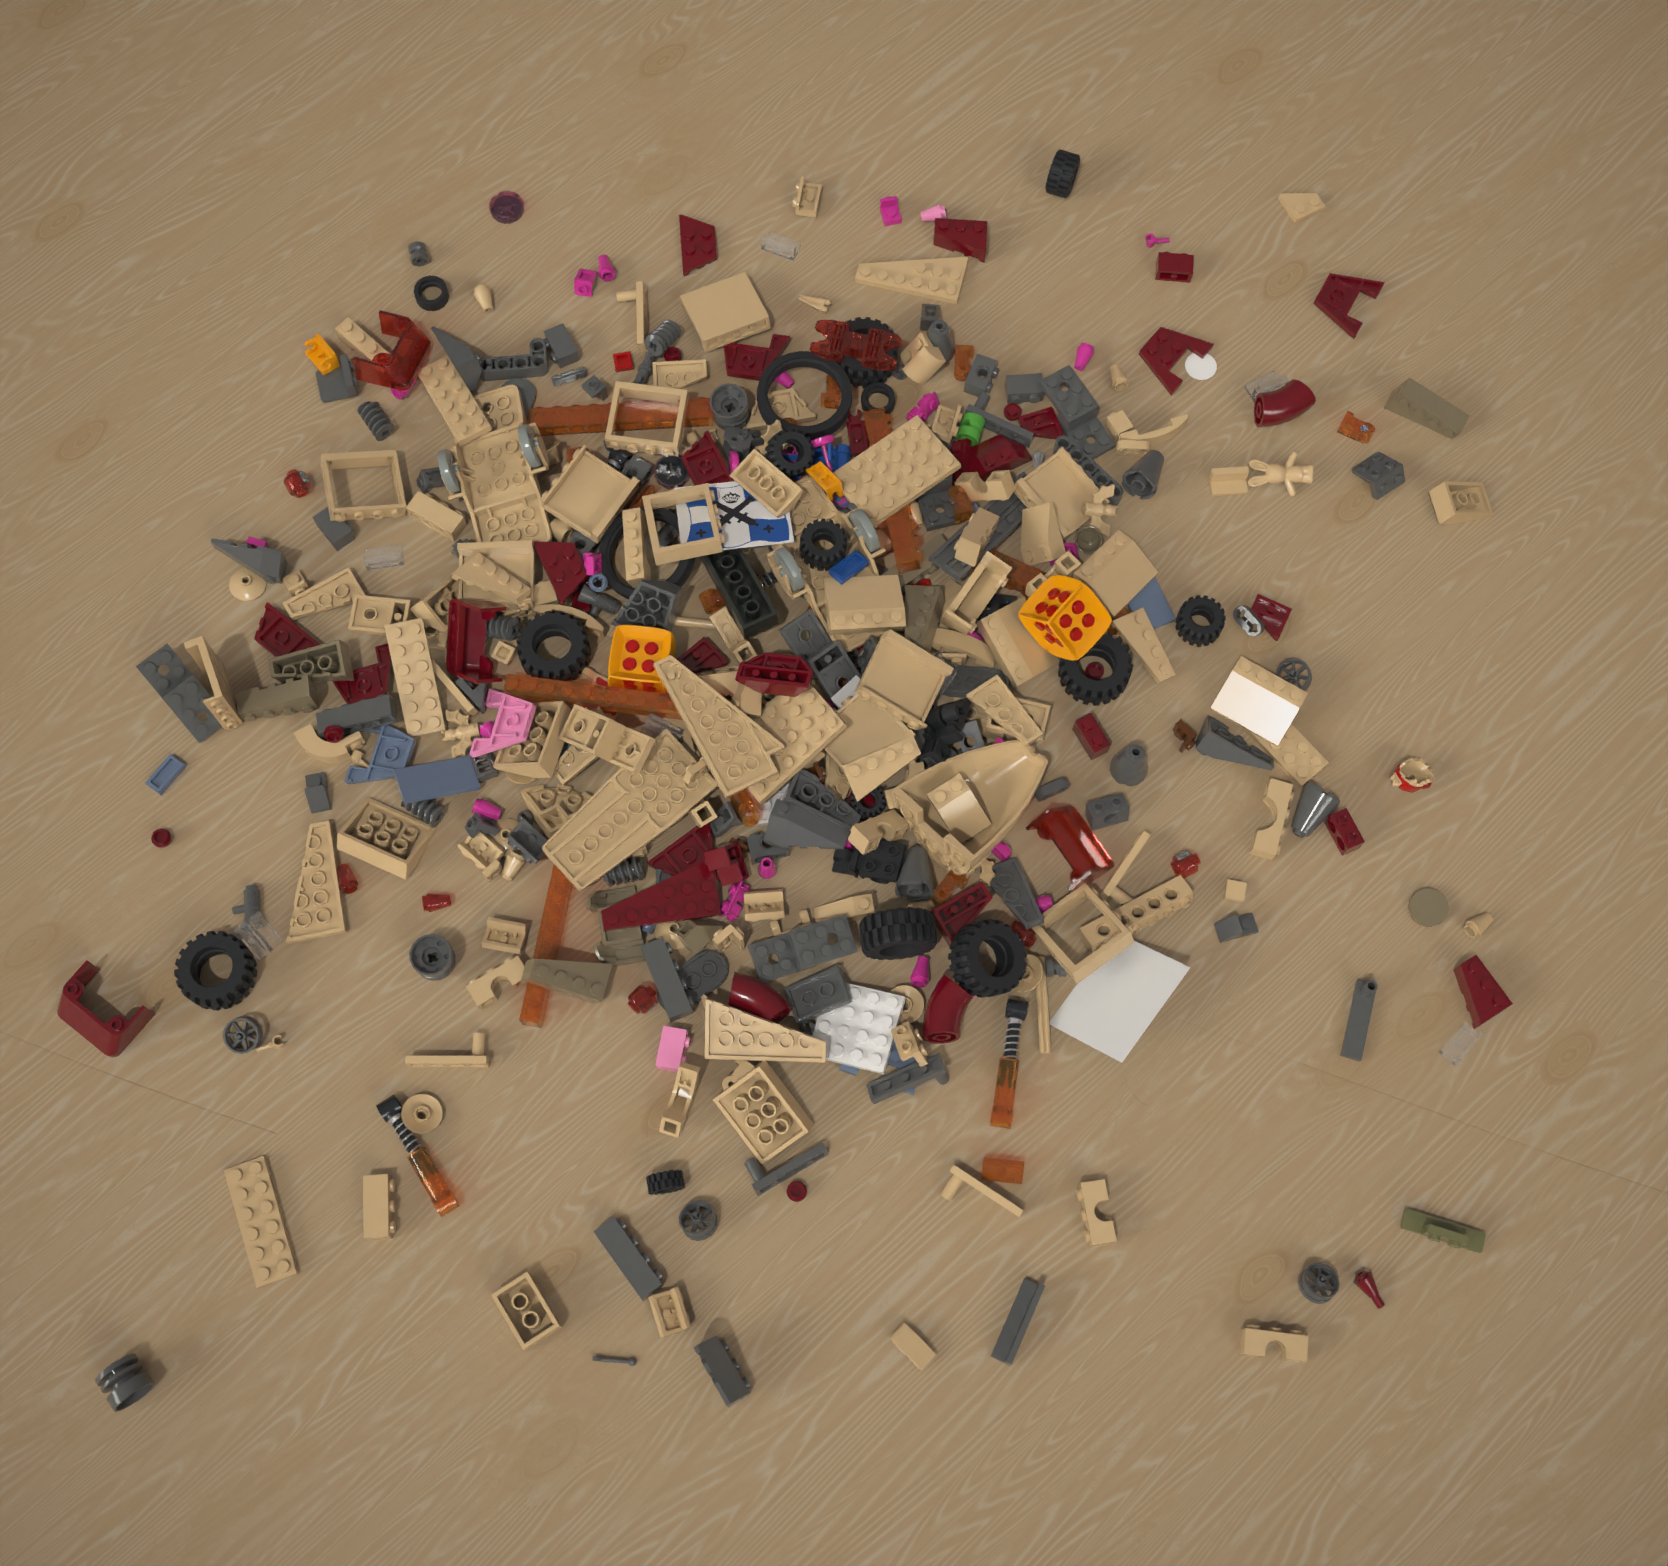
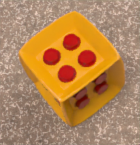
[1018,575,1112,661]
[608,625,676,703]

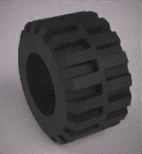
[1045,149,1080,198]
[765,428,815,477]
[799,519,847,571]
[1175,595,1226,647]

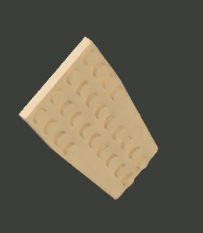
[542,729,718,891]

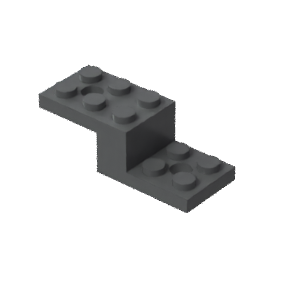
[1039,365,1116,460]
[916,433,962,532]
[779,609,861,709]
[136,643,221,743]
[748,914,858,982]

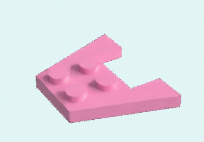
[469,688,536,758]

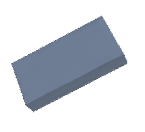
[145,754,187,796]

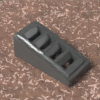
[468,747,498,782]

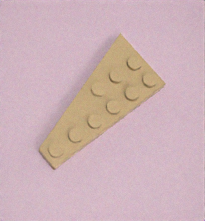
[855,256,969,304]
[286,820,346,944]
[705,997,827,1063]

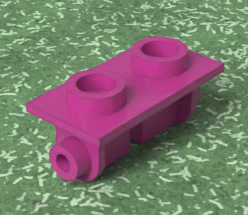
[906,392,940,422]
[719,881,750,922]

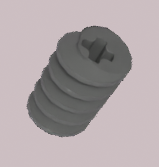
[645,320,681,356]
[358,401,395,441]
[486,615,521,641]
[401,799,444,828]
[603,857,644,887]

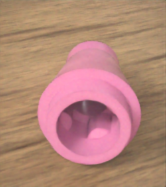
[921,204,947,222]

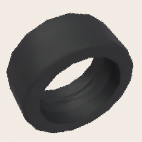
[414,275,449,311]
[861,382,895,419]

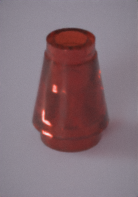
[337,864,358,894]
[422,893,451,913]

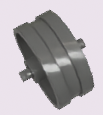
[1276,658,1312,691]
[223,1015,263,1054]
[679,1200,718,1241]
[1298,1263,1340,1304]

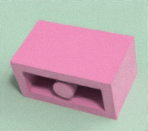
[655,1026,691,1072]

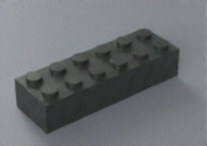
[700,548,778,639]

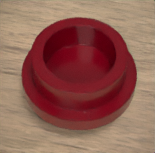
[664,347,682,361]
[1004,403,1022,421]
[1085,662,1104,680]
[324,725,344,743]
[151,828,172,848]
[787,1181,807,1202]

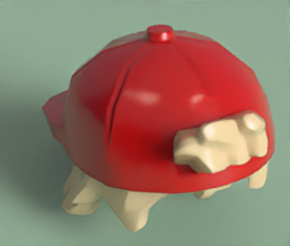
[1390,757,1435,793]

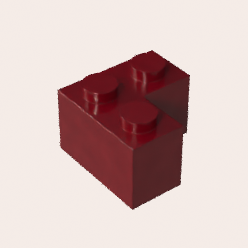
[704,840,749,886]

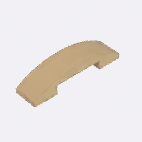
[1117,414,1188,446]
[532,604,605,638]
[931,628,995,668]

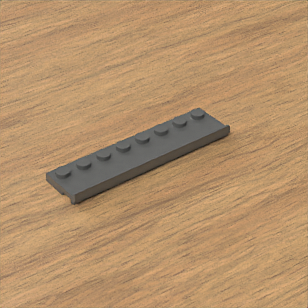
[928,472,1027,582]

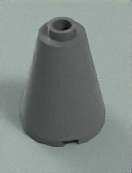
[926,320,955,365]
[1122,450,1164,499]
[1110,744,1148,786]
[1291,783,1340,838]
[895,845,934,902]

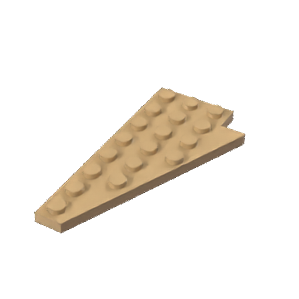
[653,655,785,799]

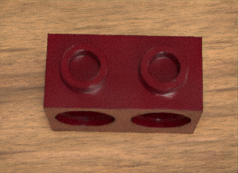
[1324,808,1365,856]

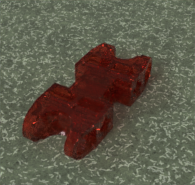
[809,320,902,370]

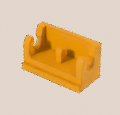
[304,333,340,376]
[806,461,844,501]

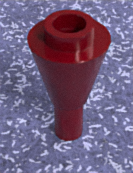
[1354,1270,1385,1309]

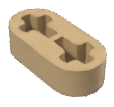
[1116,440,1151,457]

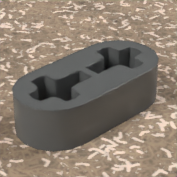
[1233,605,1265,636]
[1034,777,1070,802]

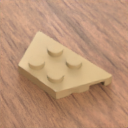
[747,388,816,431]

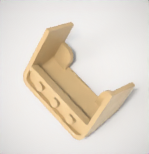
[939,551,1012,635]

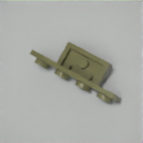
[1401,1208,1486,1253]

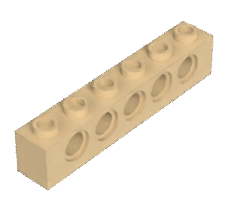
[1080,875,1193,954]

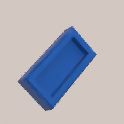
[829,550,869,585]

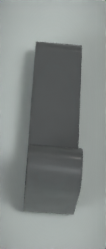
[479,338,549,381]

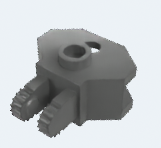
[722,426,764,462]

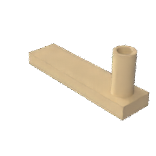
[616,281,648,353]
[431,657,479,717]
[1099,831,1150,906]
[405,1033,489,1068]
[940,1165,1023,1217]

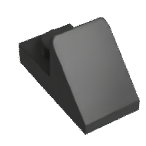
[920,303,940,331]
[455,677,488,714]
[304,772,331,814]
[709,802,743,838]
[1214,913,1259,943]

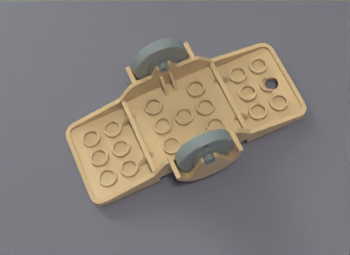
[437,385,552,548]
[767,477,886,653]

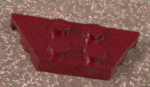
[679,215,717,276]
[681,431,733,486]
[533,541,589,605]
[254,602,320,657]
[647,823,714,876]

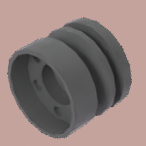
[710,383,751,430]
[409,934,456,981]
[95,1354,155,1412]

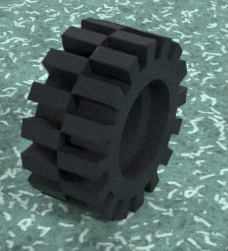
[849,787,886,819]
[646,1170,685,1195]

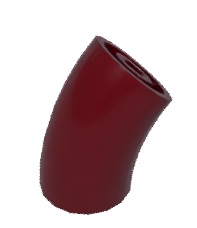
[1254,379,1316,427]
[728,971,793,1023]
[922,974,973,1044]

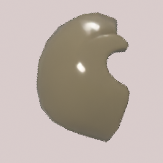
[1075,525,1103,554]

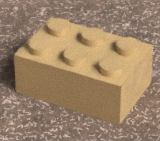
[491,1272,562,1351]

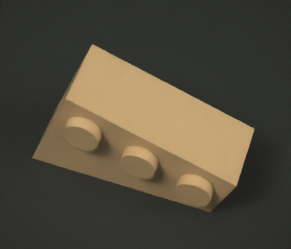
[954,507,1000,567]

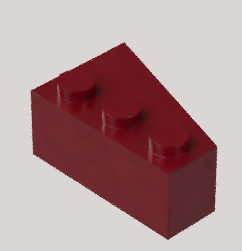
[933,218,987,263]
[931,881,992,947]
[1454,955,1513,1029]

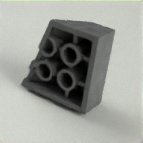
[611,580,683,632]
[693,1335,751,1407]

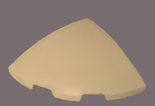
[521,784,592,840]

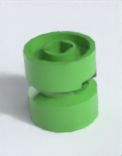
[956,412,985,447]

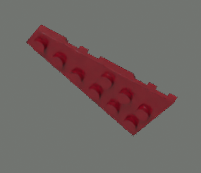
[601,861,721,932]

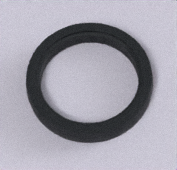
[757,351,852,441]
[599,506,696,599]

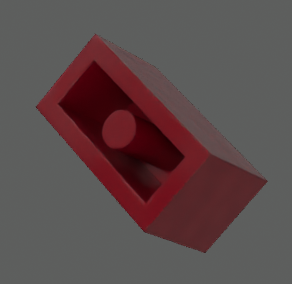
[1155,252,1194,283]
[1072,713,1111,761]

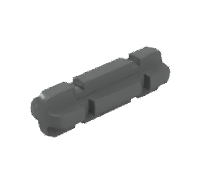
[551,366,587,386]

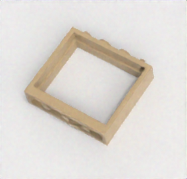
[605,381,689,457]
[321,450,406,522]
[642,483,725,565]
[1030,883,1134,984]

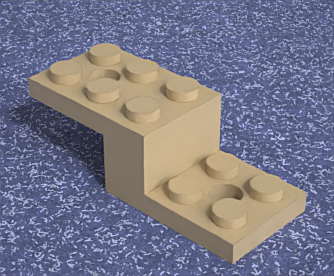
[348,594,448,650]
[953,697,1050,743]
[558,704,656,775]

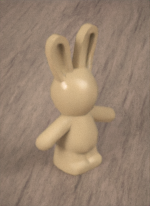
[1247,451,1313,497]

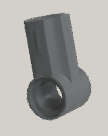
[648,523,679,548]

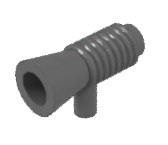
[577,584,620,619]
[232,885,263,931]

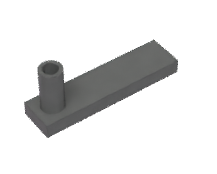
[965,392,1034,448]
[1340,980,1378,1062]
[866,1053,949,1104]
[745,1143,828,1196]

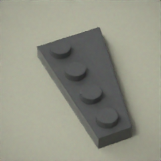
[980,857,1044,930]

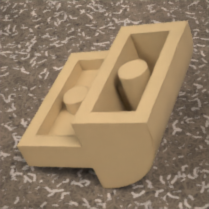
[899,332,946,384]

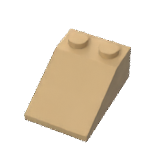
[1429,481,1494,524]
[1020,502,1066,567]
[927,773,992,844]

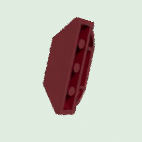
[968,434,1033,482]
[735,652,814,697]

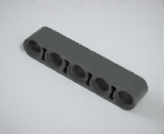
[1053,435,1123,506]

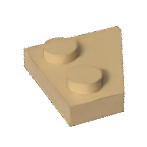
[1278,193,1326,223]

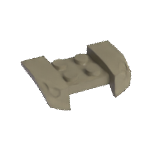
[587,885,646,966]

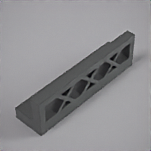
[990,1278,1045,1366]

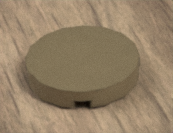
[1408,888,1449,927]

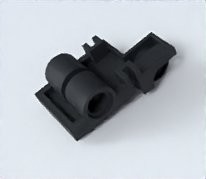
[919,698,971,763]
[832,840,906,884]

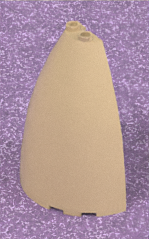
[892,739,1048,875]

